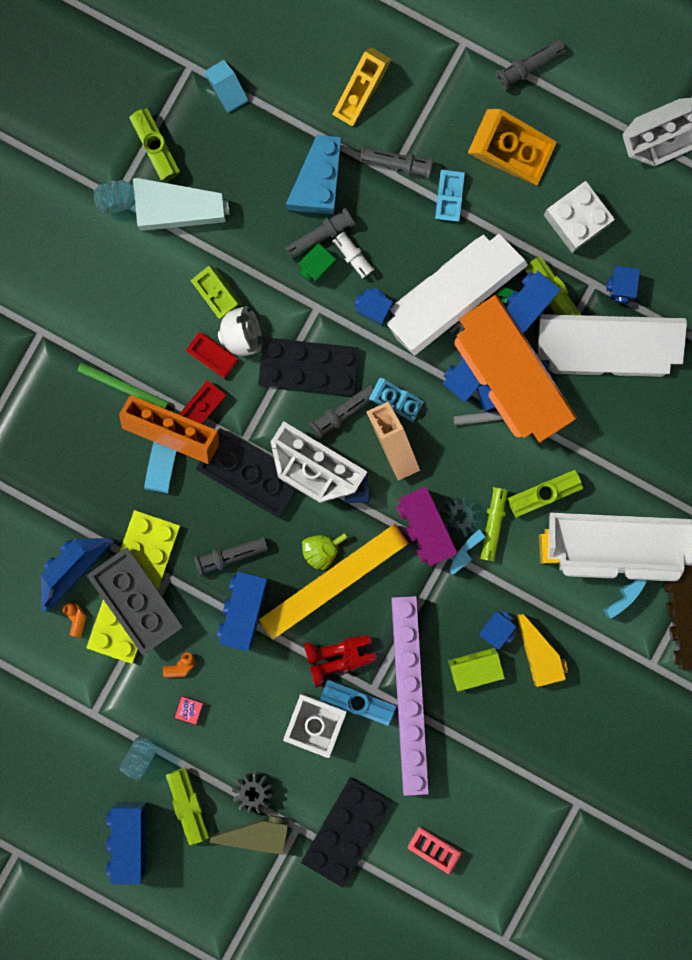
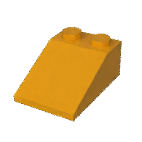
[468,109,557,185]

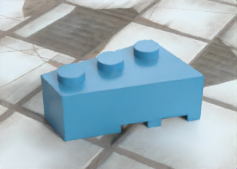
[286,135,341,215]

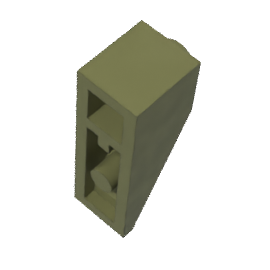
[210,815,289,855]

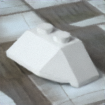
[622,98,692,166]
[271,421,367,503]

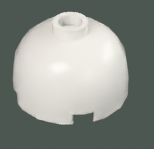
[218,306,262,356]

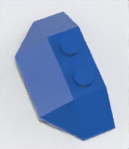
[41,538,116,612]

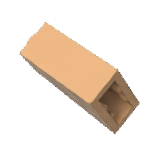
[367,402,420,481]

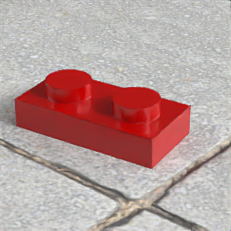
[178,380,226,424]

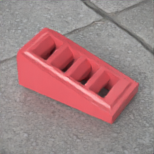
[407,827,464,874]

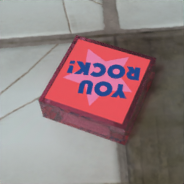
[173,695,205,726]

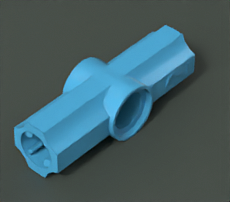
[320,679,396,726]

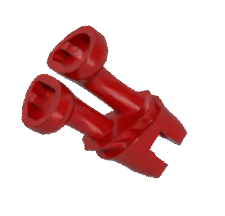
[303,635,377,688]

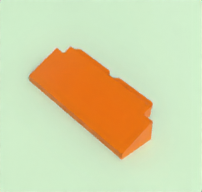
[455,294,577,443]

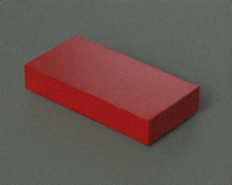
[185,331,239,379]

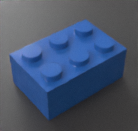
[216,572,269,651]
[106,802,147,884]

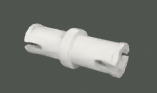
[332,232,374,279]

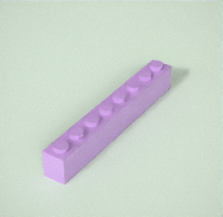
[391,596,428,796]

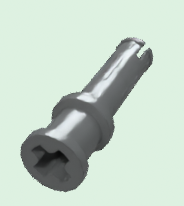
[495,39,566,91]
[360,146,434,179]
[285,207,355,260]
[308,385,374,441]
[193,536,268,577]

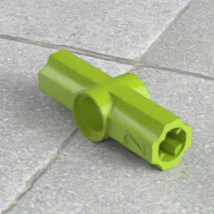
[129,108,180,182]
[524,256,581,315]
[507,470,583,517]
[166,768,209,845]

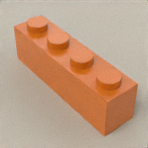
[119,395,219,464]

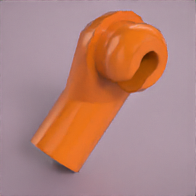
[63,602,86,638]
[163,652,196,678]

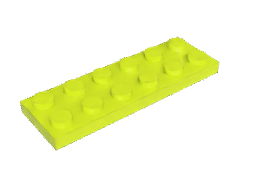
[86,510,181,664]

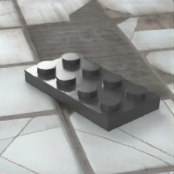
[87,547,184,656]

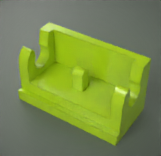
[190,266,244,319]
[448,648,504,692]

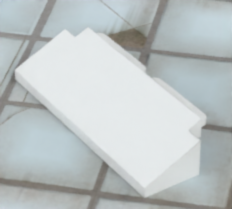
[386,234,528,356]
[536,314,687,377]
[548,513,692,581]

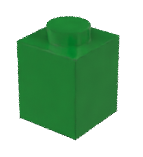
[298,243,336,284]

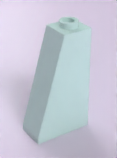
[133,178,230,231]

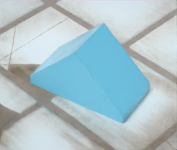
[204,60,248,113]

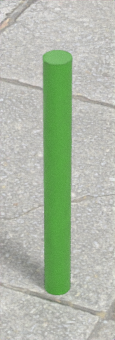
[77,363,169,409]

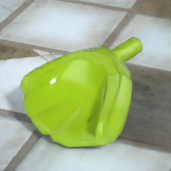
[302,533,348,570]

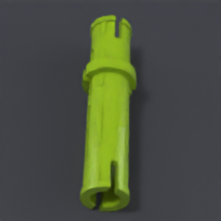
[480,487,509,562]

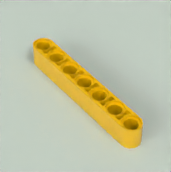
[259,524,409,640]

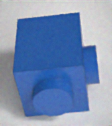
[606,266,640,304]
[354,288,393,326]
[478,611,517,650]

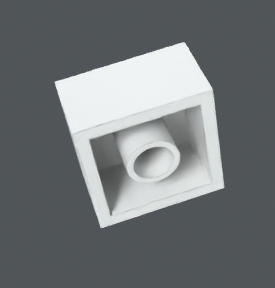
[544,181,615,253]
[283,692,347,758]

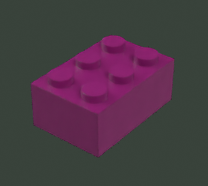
[396,486,457,566]

